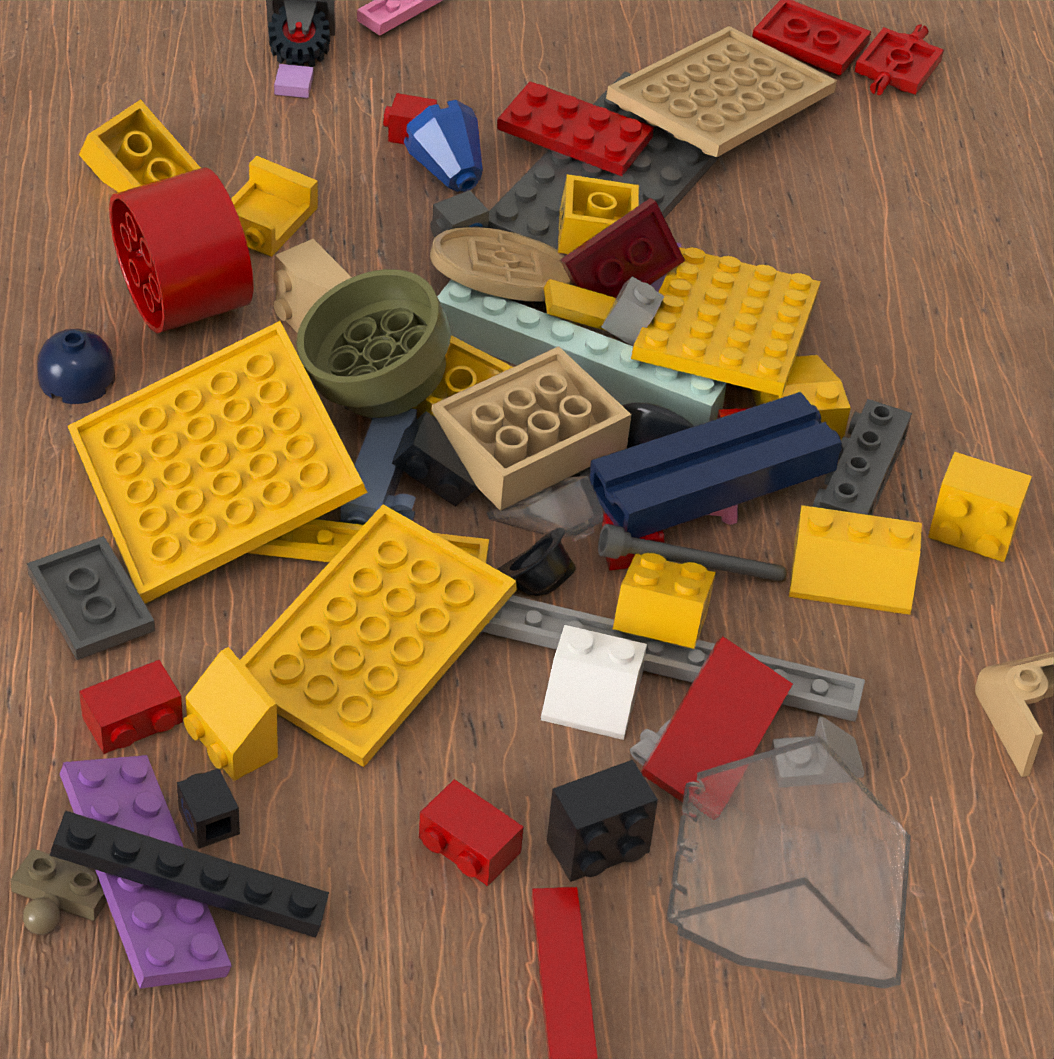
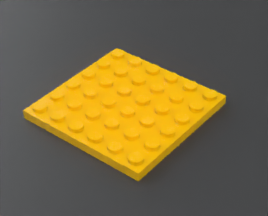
[68,321,368,604]

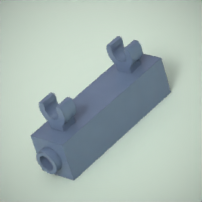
[341,408,417,525]

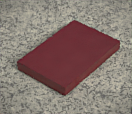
[560,198,685,298]

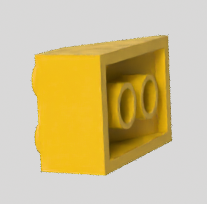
[79,99,201,192]
[751,355,851,440]

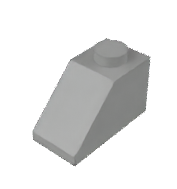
[601,277,664,346]

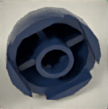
[37,328,115,404]

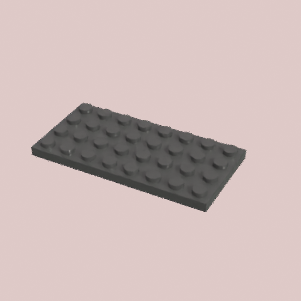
[488,72,721,256]

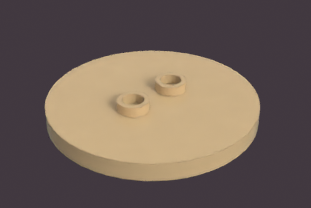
[430,227,573,301]

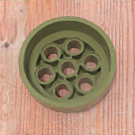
[296,269,451,418]

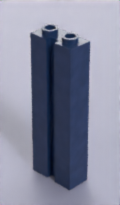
[589,392,842,538]

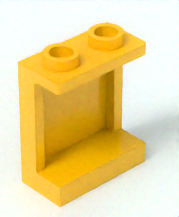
[231,156,318,257]

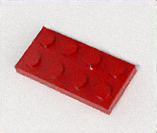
[497,81,654,176]

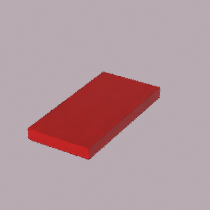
[640,636,793,822]

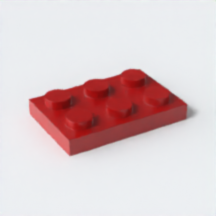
[752,0,871,76]

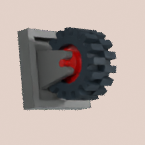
[266,0,336,67]

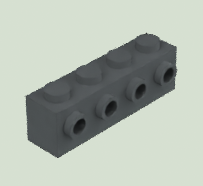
[813,399,912,515]

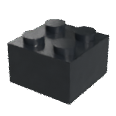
[547,760,658,882]

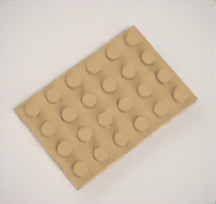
[606,26,837,157]

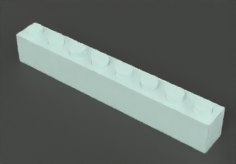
[437,279,727,426]

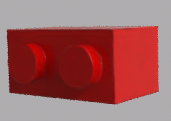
[79,660,183,754]
[419,779,524,886]

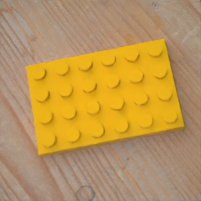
[631,247,821,396]
[240,504,517,767]

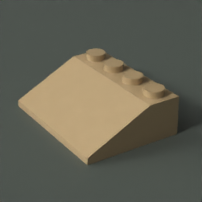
[432,346,631,511]

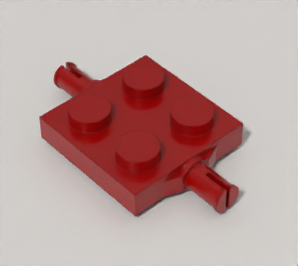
[854,24,944,95]

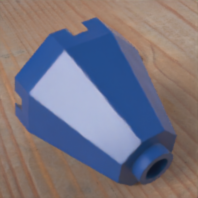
[404,100,483,192]

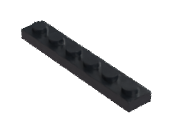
[50,810,329,938]

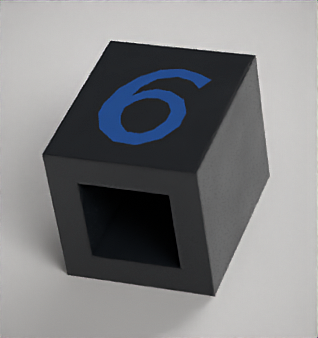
[177,768,240,849]

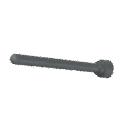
[598,524,787,581]

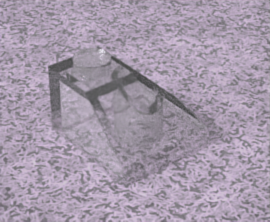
[486,476,604,541]

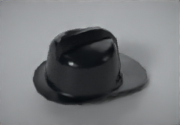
[497,527,576,596]

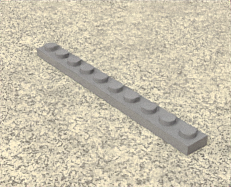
[481,595,865,722]

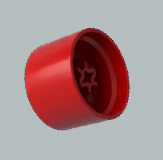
[109,167,254,334]

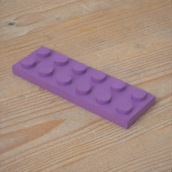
[60,755,232,989]

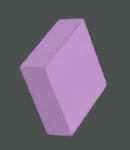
[274,64,313,98]

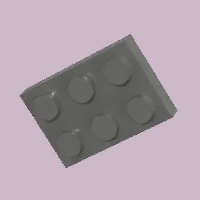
[27,536,155,660]

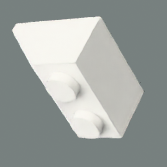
[541,625,647,740]

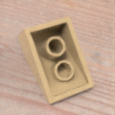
[273,239,352,333]

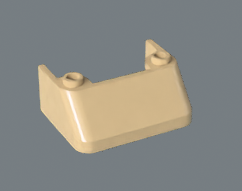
[975,651,1054,777]

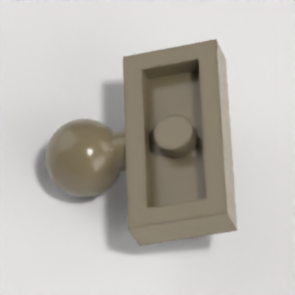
[11,848,107,935]

